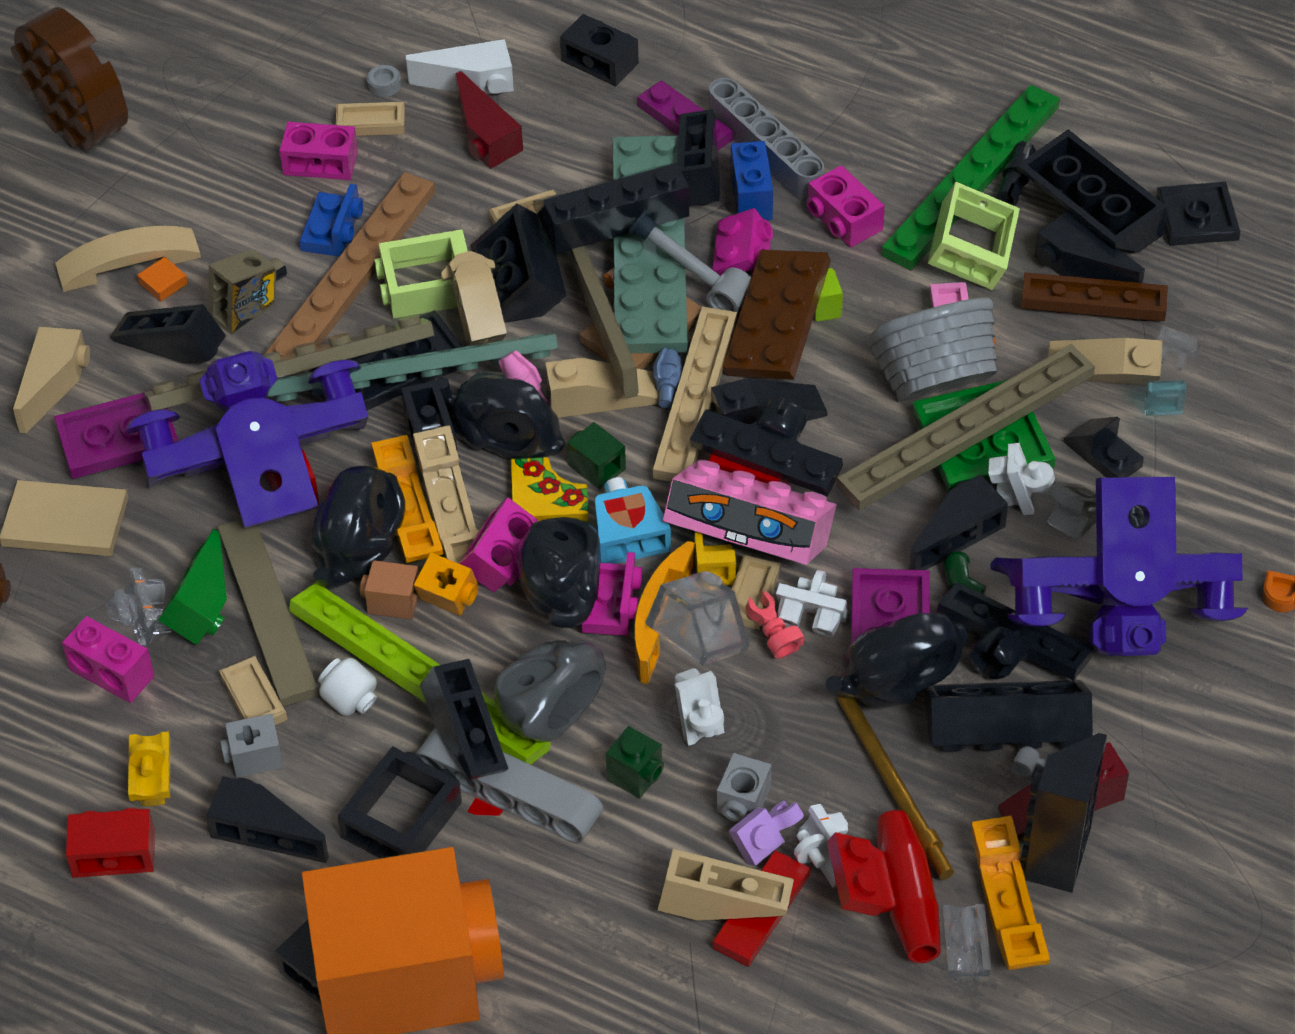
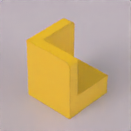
[694,531,736,587]

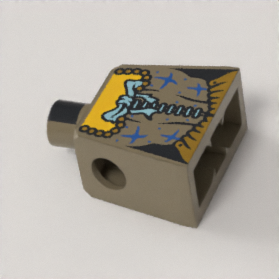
[208,249,287,335]

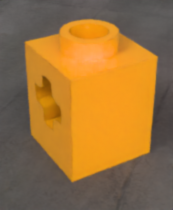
[414,552,478,616]

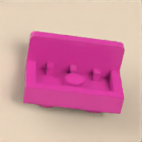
[712,208,773,276]
[582,552,642,636]

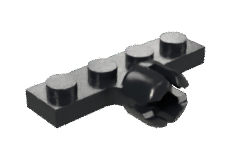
[690,397,843,497]
[937,582,1094,681]

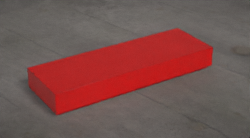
[713,850,811,967]

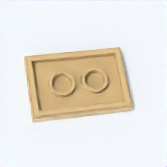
[0,480,129,556]

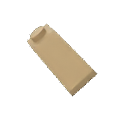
[13,327,90,433]
[1048,338,1163,386]
[545,358,659,418]
[657,849,794,921]

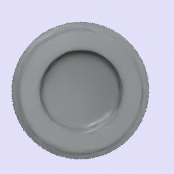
[367,65,401,97]

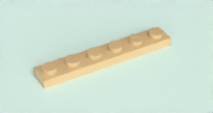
[653,306,737,482]

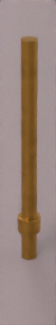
[836,697,954,880]

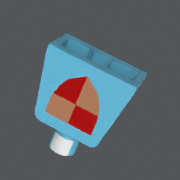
[595,477,671,564]

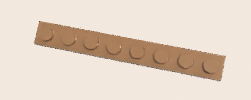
[265,172,436,376]

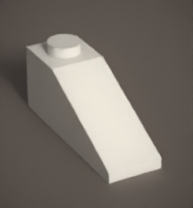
[405,39,514,95]

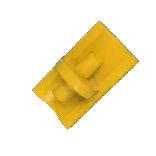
[128,731,170,807]

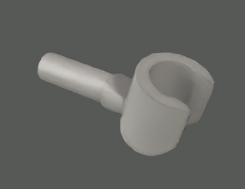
[1011,746,1046,778]

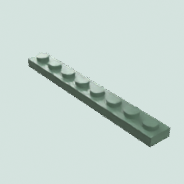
[268,332,558,402]

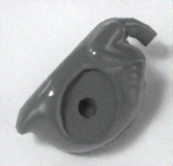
[495,640,606,742]

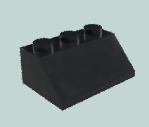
[470,203,567,323]

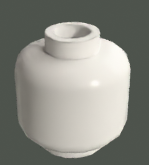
[318,658,377,716]

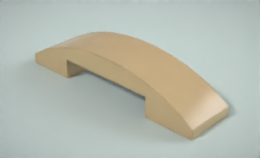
[55,226,201,292]
[413,425,479,563]

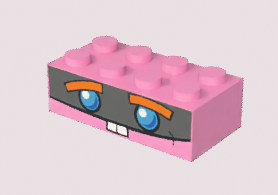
[663,460,837,565]

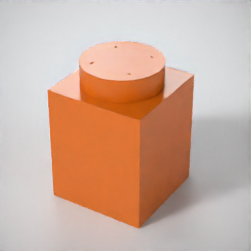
[302,847,504,1034]

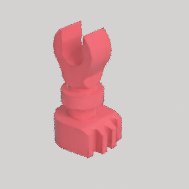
[746,591,805,659]

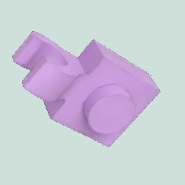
[728,801,804,866]

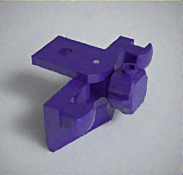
[125,351,369,529]
[990,477,1248,656]

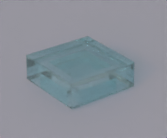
[1144,380,1187,416]

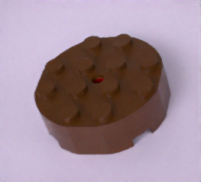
[11,7,128,149]

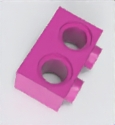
[280,122,358,180]
[807,165,885,248]
[459,497,539,593]
[62,616,154,703]

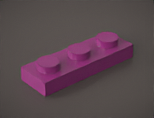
[637,80,733,151]

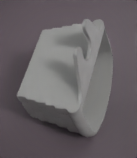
[866,297,997,402]

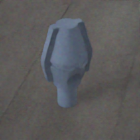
[653,347,683,408]

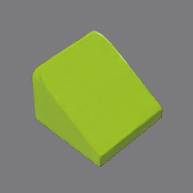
[815,268,843,322]

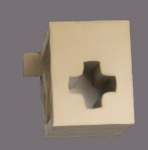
[440,251,507,346]

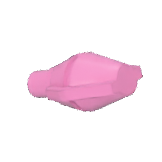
[498,350,550,405]

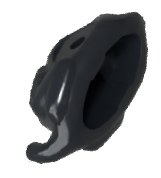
[437,371,565,460]
[311,465,406,589]
[516,517,601,628]
[826,613,968,709]

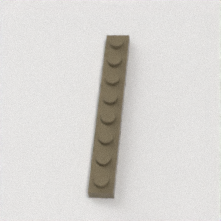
[144,314,435,411]
[836,344,1095,511]

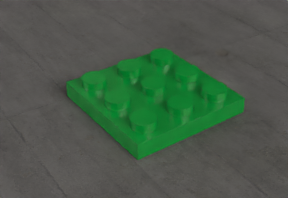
[912,379,1056,493]

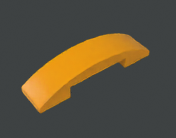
[371,435,443,563]
[635,541,696,685]
[971,816,1050,970]

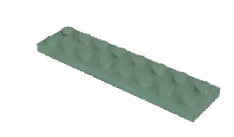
[613,136,688,353]

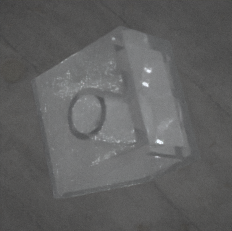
[645,571,749,666]

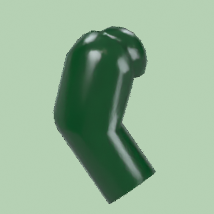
[944,551,986,595]

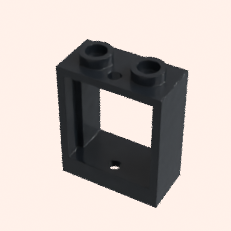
[337,746,462,859]

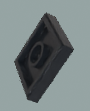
[1156,182,1241,246]

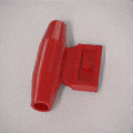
[827,810,941,963]

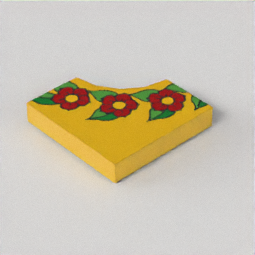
[511,457,589,522]

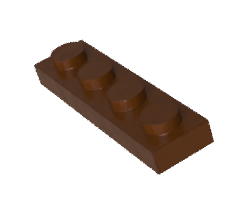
[1021,272,1168,322]

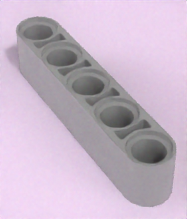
[709,78,824,202]
[416,726,604,843]

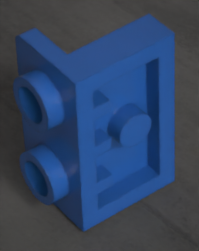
[299,184,363,257]

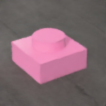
[930,282,969,308]

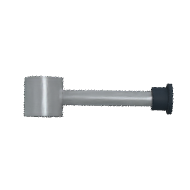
[628,210,751,313]

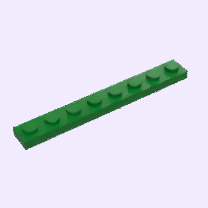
[881,85,1060,271]

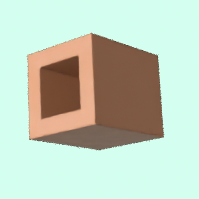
[360,560,419,620]

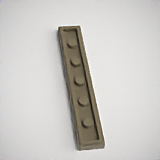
[570,246,639,399]
[218,519,319,707]

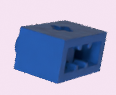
[730,141,773,220]

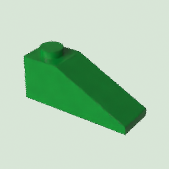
[158,528,227,645]

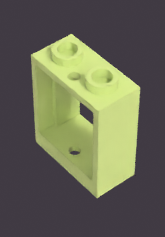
[928,182,1020,290]
[374,229,468,319]

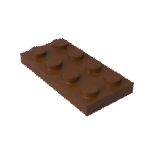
[723,249,831,380]

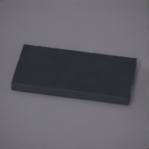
[308,310,463,410]

